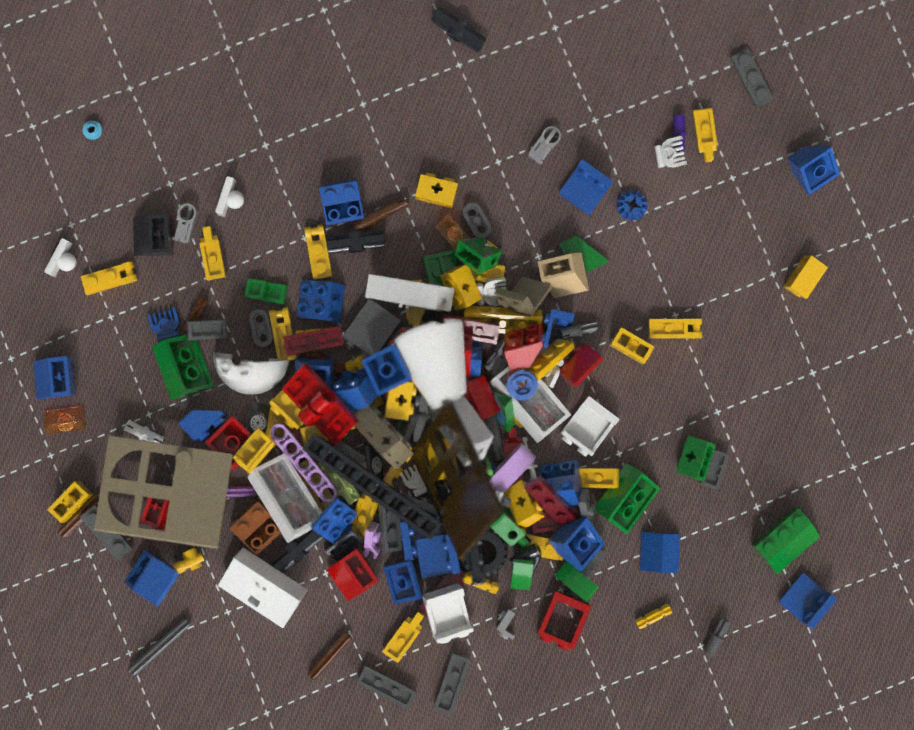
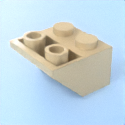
[538,253,589,298]

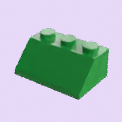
[152,334,214,401]
[595,463,661,534]
[751,508,820,574]

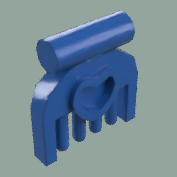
[147,307,180,343]

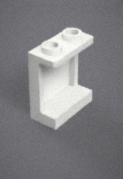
[560,396,620,457]
[422,583,474,644]

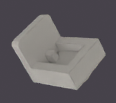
[496,608,515,640]

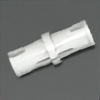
[124,420,164,443]

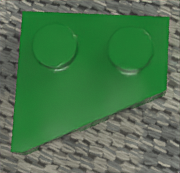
[558,236,608,273]
[422,249,457,287]

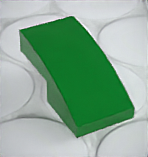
[244,278,288,305]
[510,559,534,590]
[555,561,599,602]

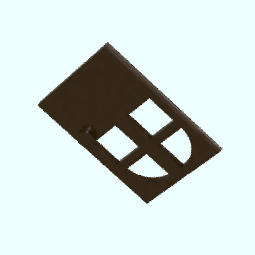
[411,401,505,559]

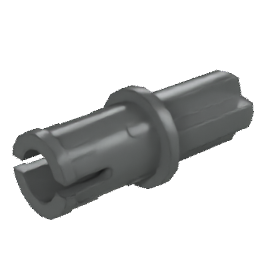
[560,321,599,340]
[703,618,731,656]

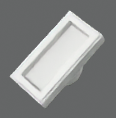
[215,176,244,217]
[45,238,76,277]

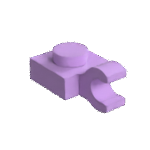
[363,522,381,559]

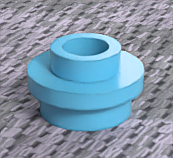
[83,120,102,140]

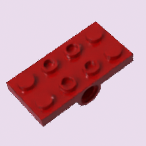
[282,363,359,446]

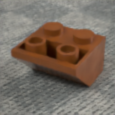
[229,498,281,556]

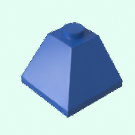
[787,146,840,195]
[361,344,413,396]
[549,517,605,571]

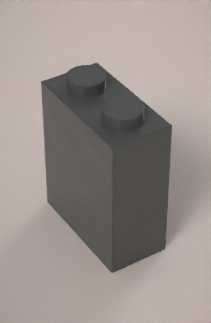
[343,298,401,358]

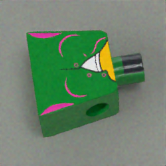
[454,237,502,274]
[490,507,531,549]

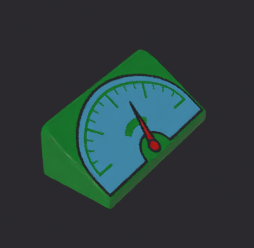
[494,392,515,433]

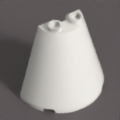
[391,319,466,409]
[213,352,289,395]

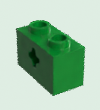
[676,436,716,482]

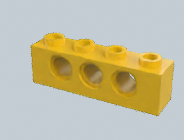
[464,306,542,333]

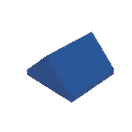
[640,532,680,573]
[383,560,423,604]

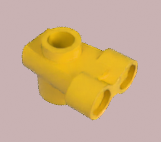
[173,547,204,574]

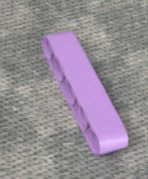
[270,424,338,502]
[489,443,536,496]

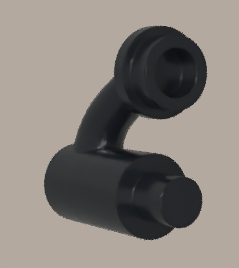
[510,543,542,577]

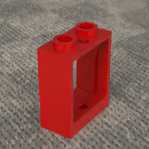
[537,590,591,651]

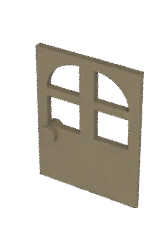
[94,436,233,549]

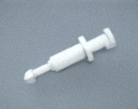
[522,437,538,481]

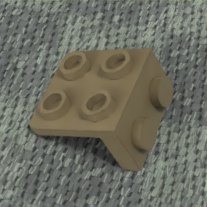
[494,277,551,316]

